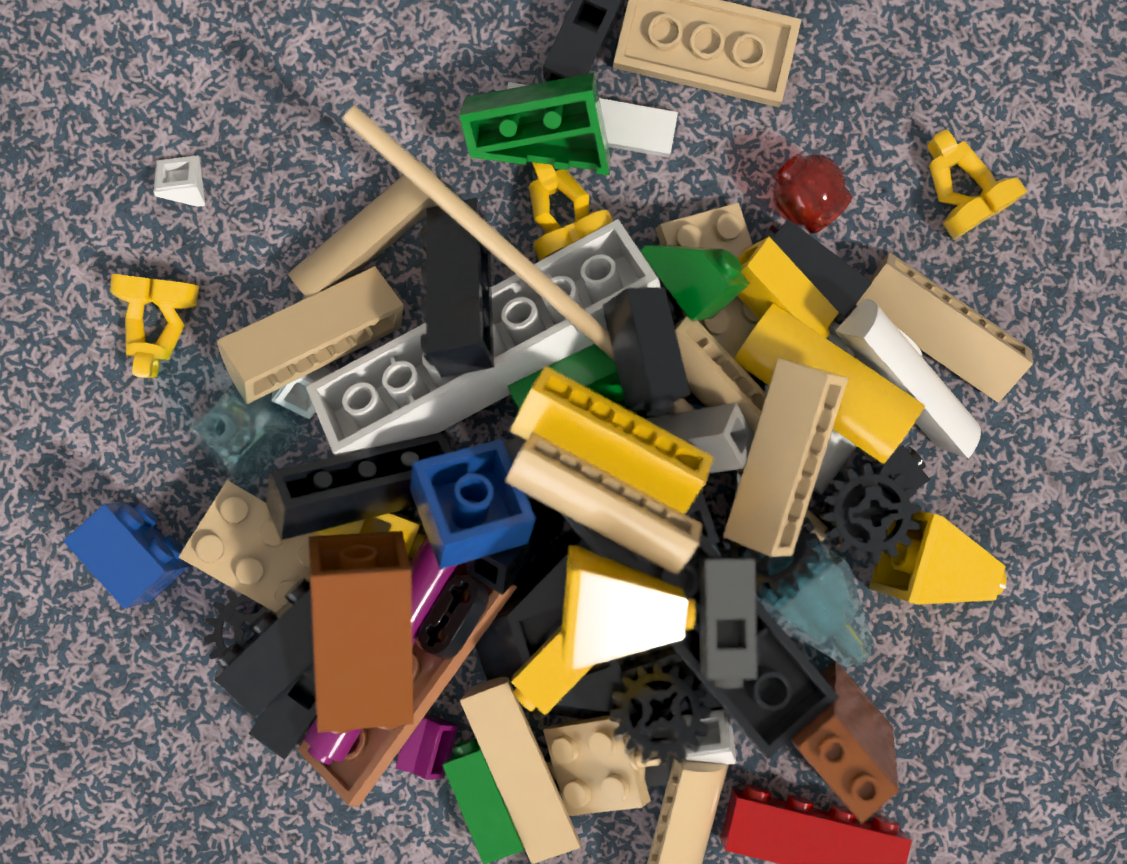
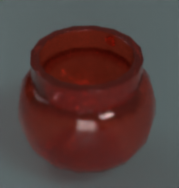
[772,153,853,234]

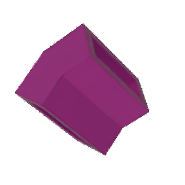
[395,714,458,780]

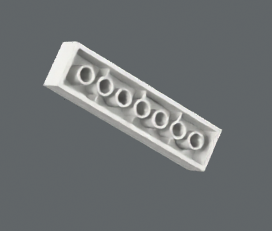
[306,219,661,456]

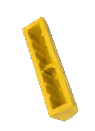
[734,303,925,464]
[510,366,714,514]

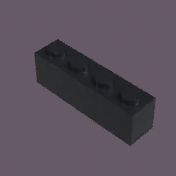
[421,197,494,377]
[266,432,453,540]
[214,577,314,719]

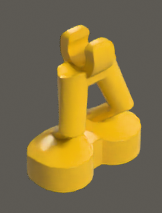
[927,130,1028,240]
[528,162,613,261]
[110,274,199,378]

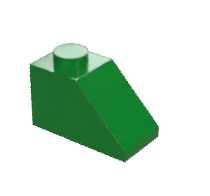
[640,245,750,321]

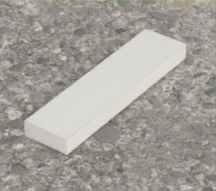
[507,82,678,158]

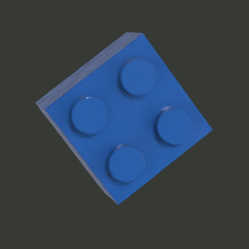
[410,439,536,570]
[63,502,191,609]

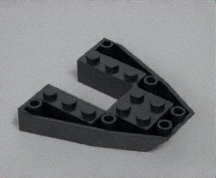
[475,489,723,720]

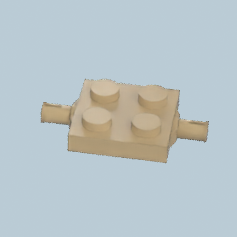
[543,715,668,816]

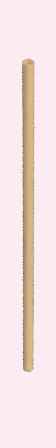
[342,105,829,542]

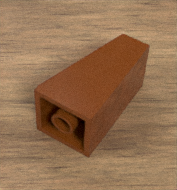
[309,531,413,734]
[790,660,899,823]

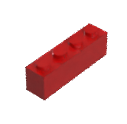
[720,784,912,864]

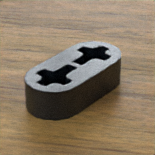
[419,574,489,659]

